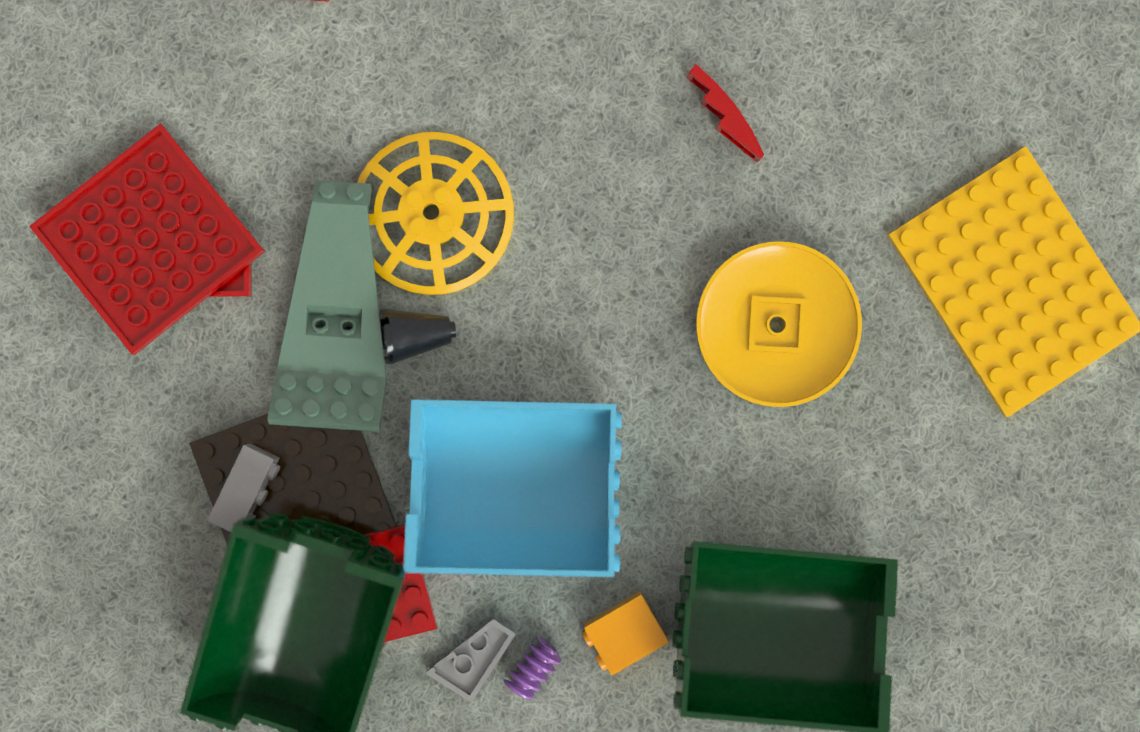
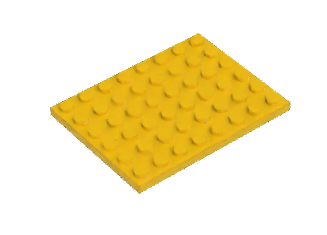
[887,146,1140,417]

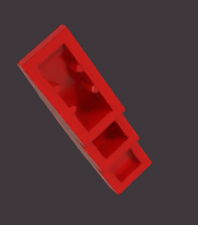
[687,64,764,163]

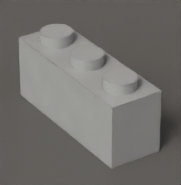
[207,443,280,532]

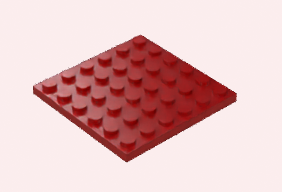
[29,123,265,355]

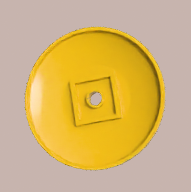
[696,242,862,407]

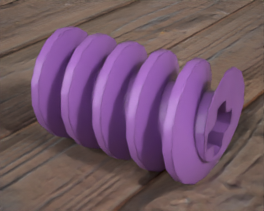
[503,636,562,700]

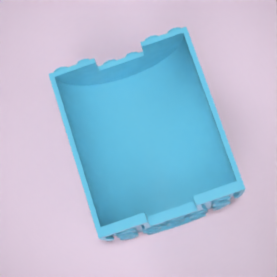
[404,400,622,577]

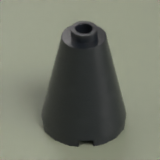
[380,309,456,364]

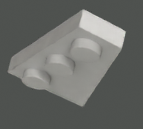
[426,617,517,703]

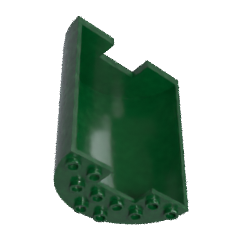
[179,513,405,732]
[672,541,898,732]

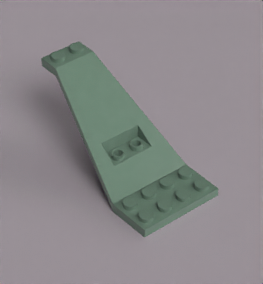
[267,180,387,432]

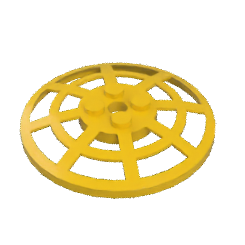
[357,132,514,295]

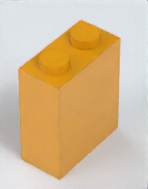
[582,591,669,676]

